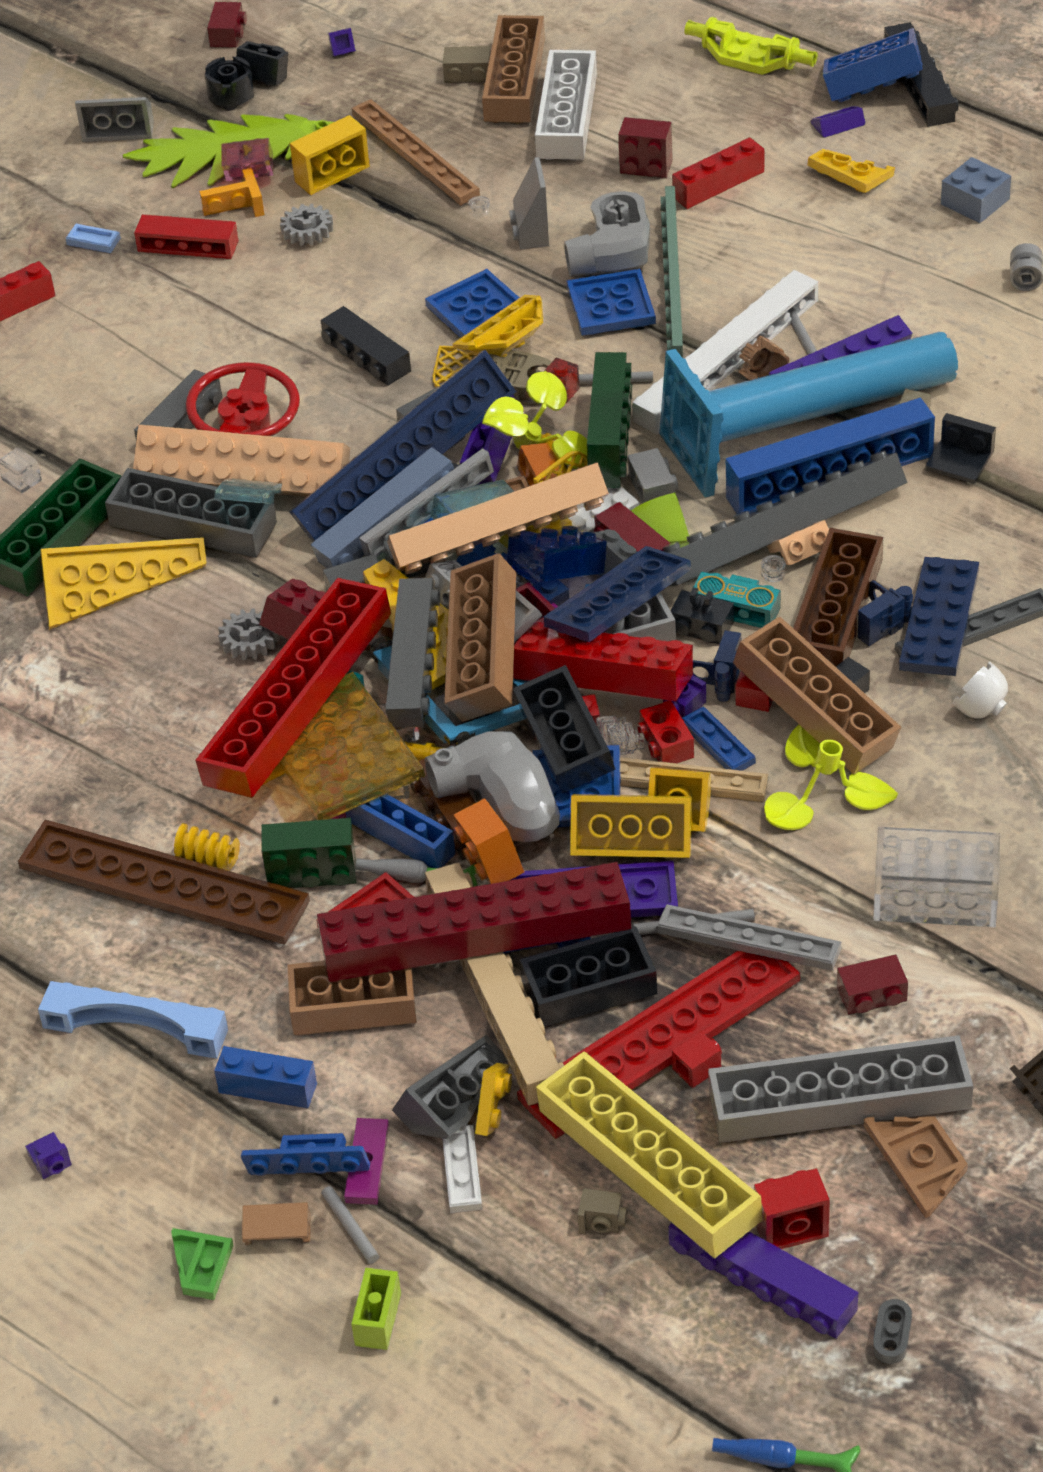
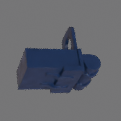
[858,580,913,646]
[693,630,742,702]

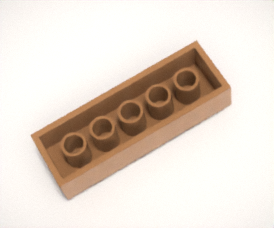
[482,15,545,123]
[444,553,516,722]
[733,616,901,775]

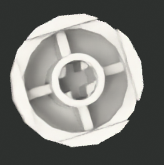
[952,662,1008,719]

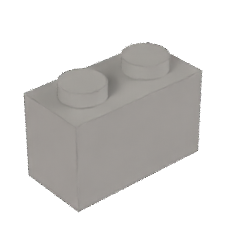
[628,448,678,504]

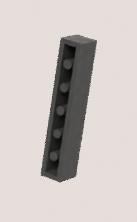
[386,578,440,727]

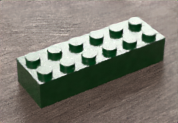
[587,352,633,488]
[0,458,122,596]

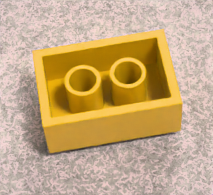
[290,115,370,196]

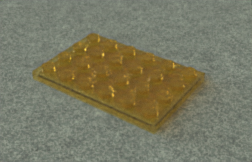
[279,672,425,820]

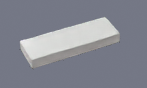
[442,1125,482,1213]

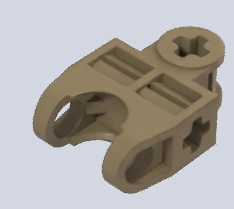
[489,350,556,405]

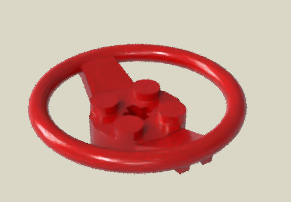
[186,362,300,436]

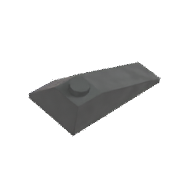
[392,1035,506,1139]

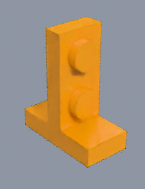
[199,168,264,217]

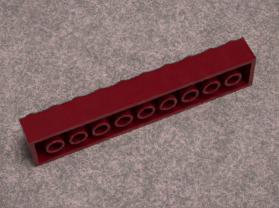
[317,862,632,982]

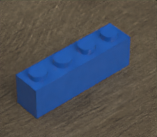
[343,780,455,868]

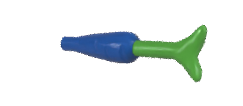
[712,1438,860,1472]

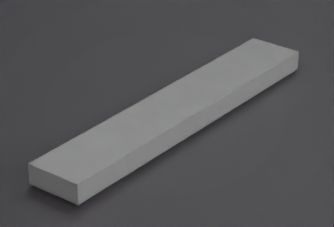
[359,449,494,557]
[657,905,841,971]

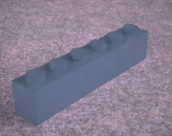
[311,447,454,568]

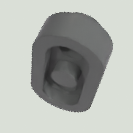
[873,1299,912,1364]

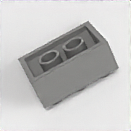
[75,97,154,142]

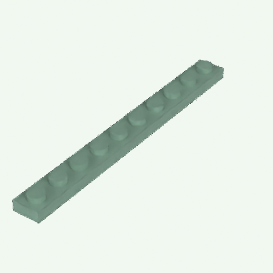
[660,186,683,358]

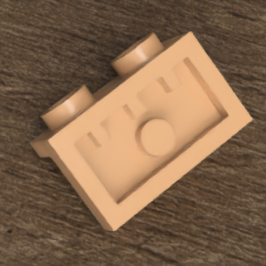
[767,520,829,565]

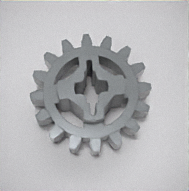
[280,204,333,246]
[218,608,279,660]

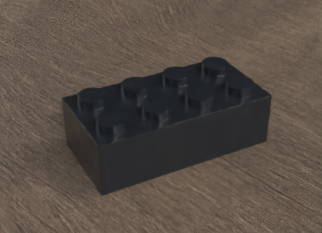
[513,665,616,794]
[520,926,657,1027]

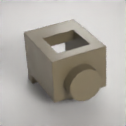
[577,1188,628,1234]

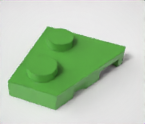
[171,1228,234,1300]

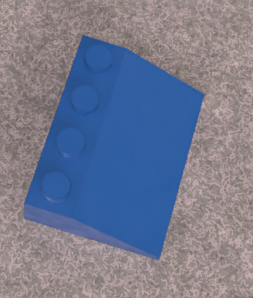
[823,28,923,102]

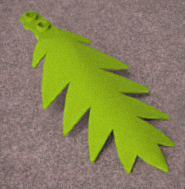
[123,114,333,188]

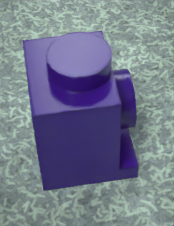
[663,675,707,718]

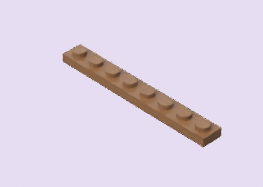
[352,99,480,206]

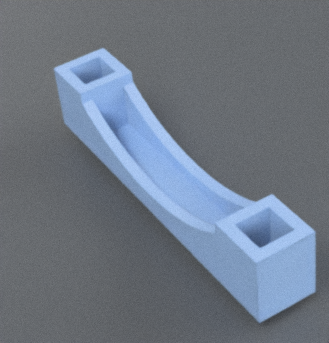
[38,981,228,1059]

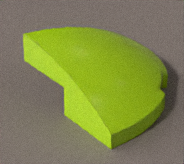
[630,493,689,545]

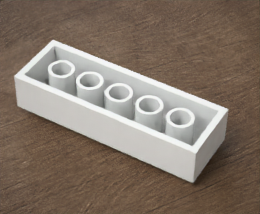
[535,50,597,160]

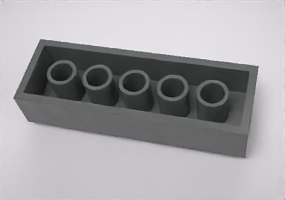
[105,468,277,558]

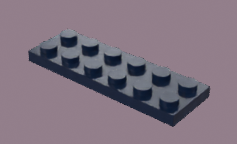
[544,546,691,642]
[899,557,979,676]

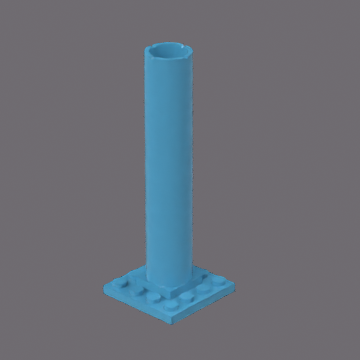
[659,332,958,498]

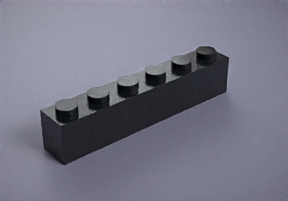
[884,22,959,127]

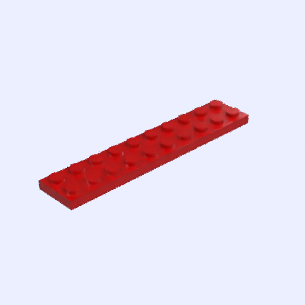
[517,951,800,1139]

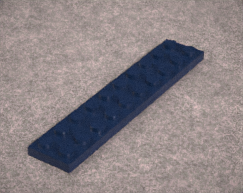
[289,350,517,542]

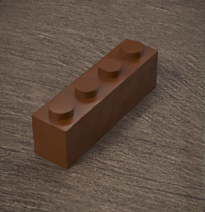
[408,758,476,860]

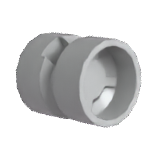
[1010,243,1043,291]

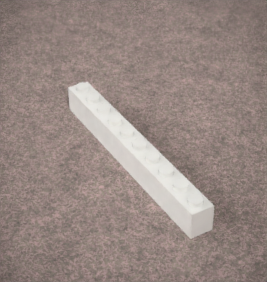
[632,270,818,434]

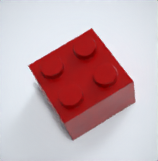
[754,1168,830,1249]

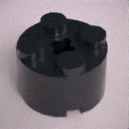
[205,56,254,111]

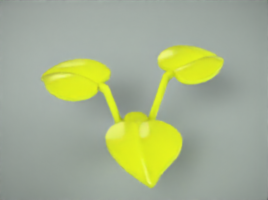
[482,371,587,470]
[764,724,898,830]

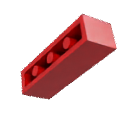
[672,137,765,209]
[134,214,239,259]
[0,261,56,321]

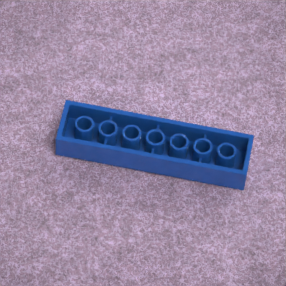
[726,397,935,514]

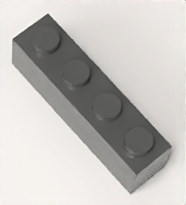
[134,369,222,440]

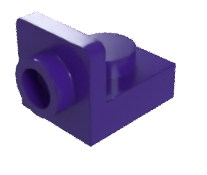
[25,1132,72,1179]

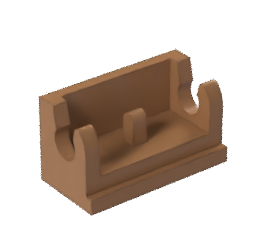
[242,1202,311,1245]

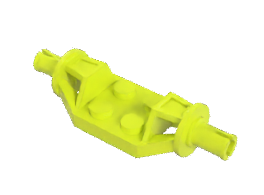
[684,17,818,75]

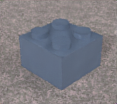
[941,157,1011,223]

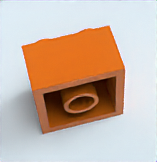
[453,798,525,884]

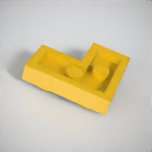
[475,1063,512,1136]

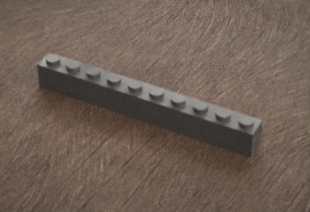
[663,450,908,586]

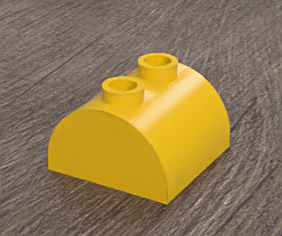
[648,767,711,832]

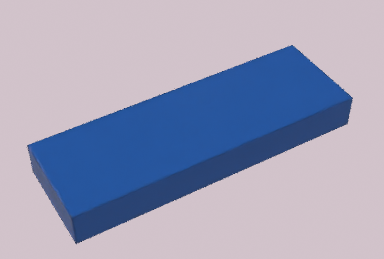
[682,706,756,771]

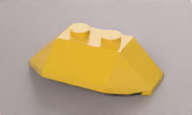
[452,295,543,357]

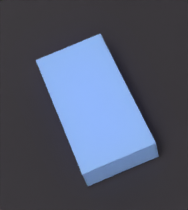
[65,224,121,253]

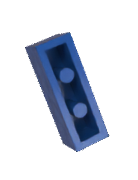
[214,1046,317,1109]

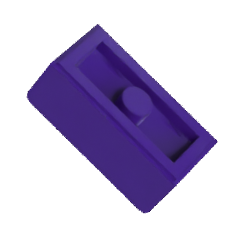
[810,106,866,137]

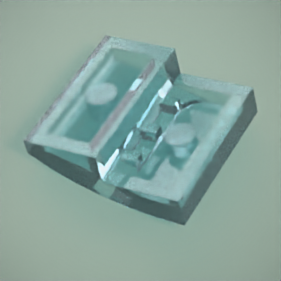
[214,478,282,504]

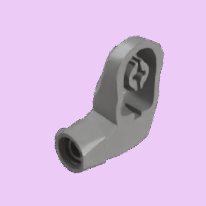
[564,191,650,279]
[424,731,560,842]

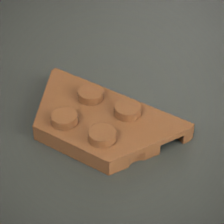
[864,1116,968,1218]

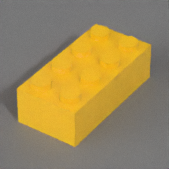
[570,794,692,858]

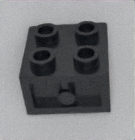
[926,413,996,484]

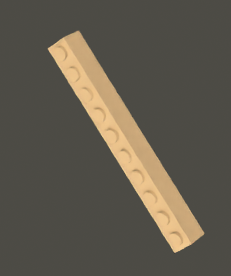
[425,863,564,1106]

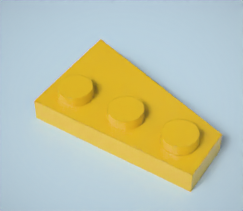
[807,149,895,193]

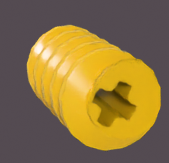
[174,823,240,871]

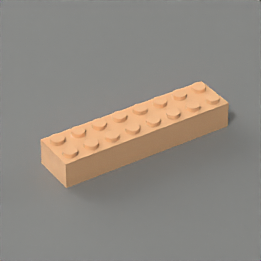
[133,424,351,497]
[387,462,609,575]

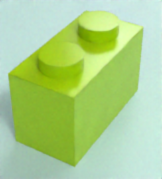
[351,1268,401,1350]

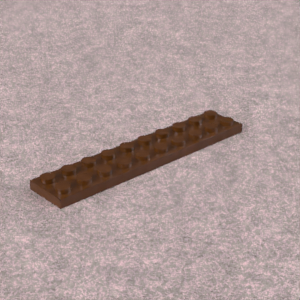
[18,819,310,945]

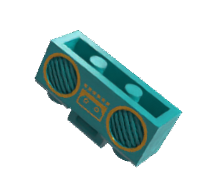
[694,572,781,628]

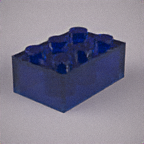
[507,526,607,582]

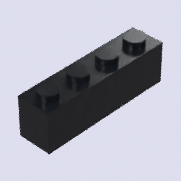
[321,306,411,386]

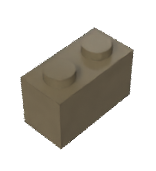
[443,46,491,83]

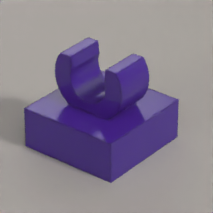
[327,28,356,56]

